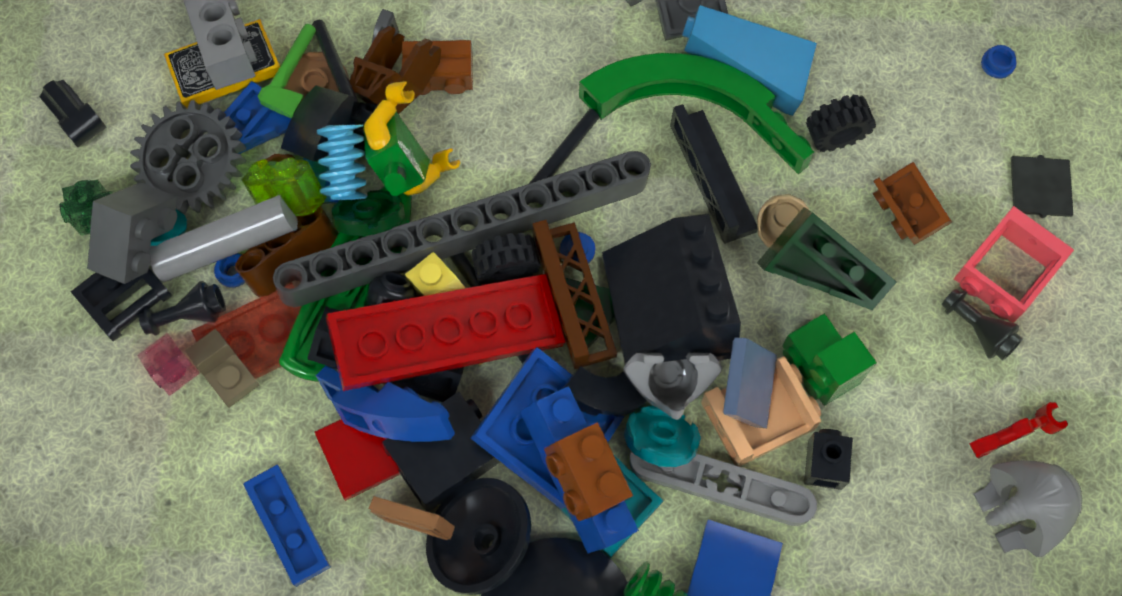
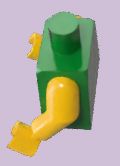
[363,81,460,196]

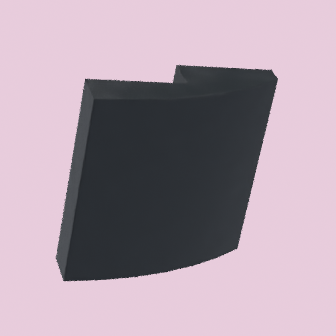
[281,85,355,162]

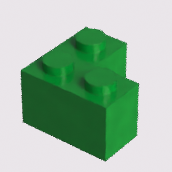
[782,313,877,406]

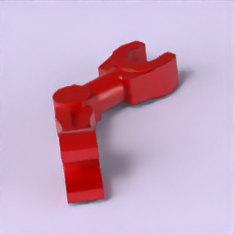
[969,402,1068,459]

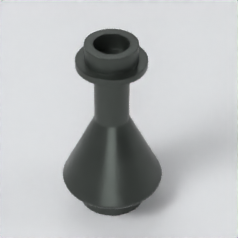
[942,289,1023,361]

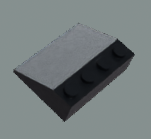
[602,214,741,365]

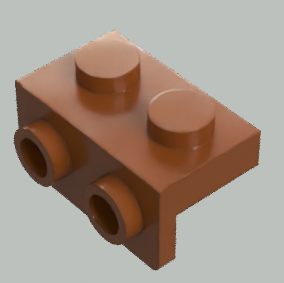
[873,162,952,245]
[544,422,633,521]

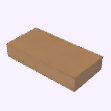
[368,496,455,540]

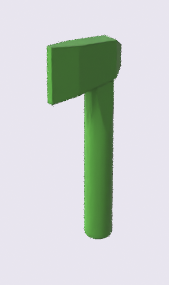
[257,24,316,118]

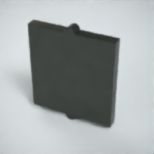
[1011,155,1074,218]

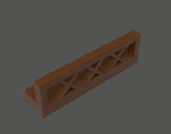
[532,219,617,370]

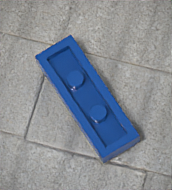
[243,464,331,587]

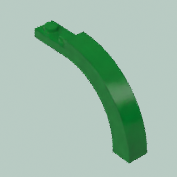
[579,53,814,174]

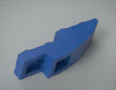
[316,365,455,442]

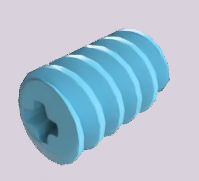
[317,125,367,200]

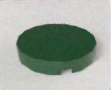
[331,190,405,236]

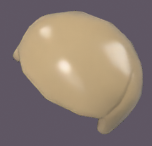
[757,194,809,248]

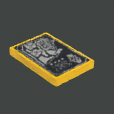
[164,19,280,109]

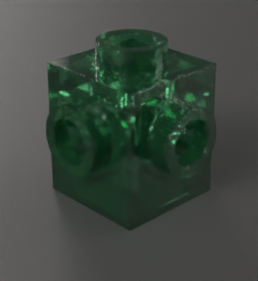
[59,179,113,236]

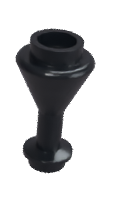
[139,281,226,336]

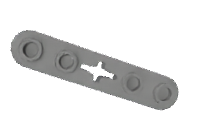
[629,451,817,526]

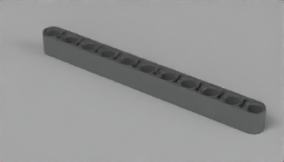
[273,151,651,307]

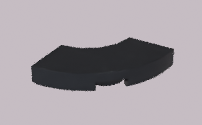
[561,366,647,417]

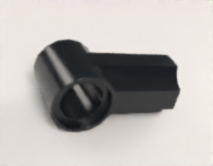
[39,79,107,148]

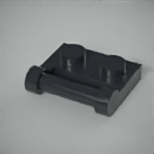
[70,268,172,342]

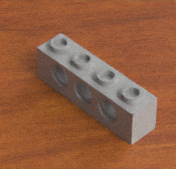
[183,0,257,90]

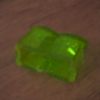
[241,158,327,216]

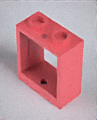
[954,206,1074,323]

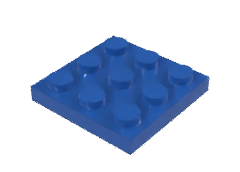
[470,347,625,509]

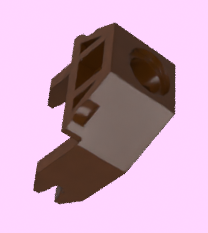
[349,26,441,114]

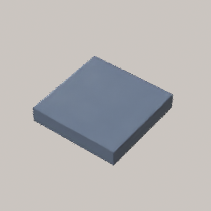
[723,338,777,429]

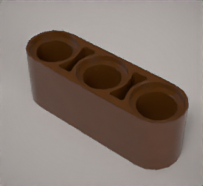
[235,204,338,297]

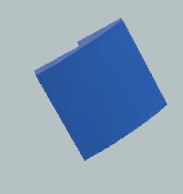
[687,519,783,596]

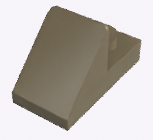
[185,328,259,408]

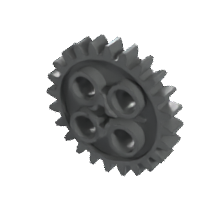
[130,100,247,214]

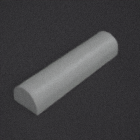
[150,195,298,282]

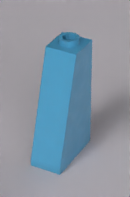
[682,5,817,116]

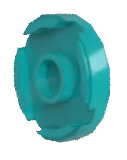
[624,406,701,467]

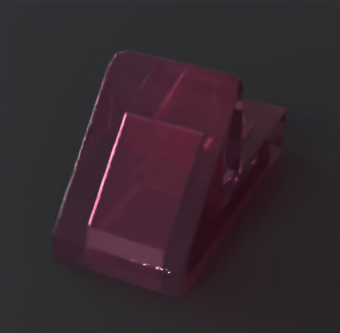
[137,333,200,396]

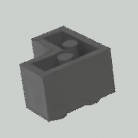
[87,182,177,284]

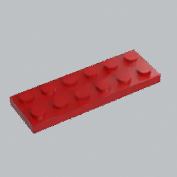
[326,274,566,391]

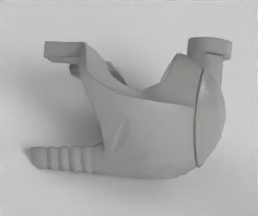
[624,353,722,420]
[974,460,1082,557]

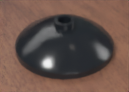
[426,478,531,595]

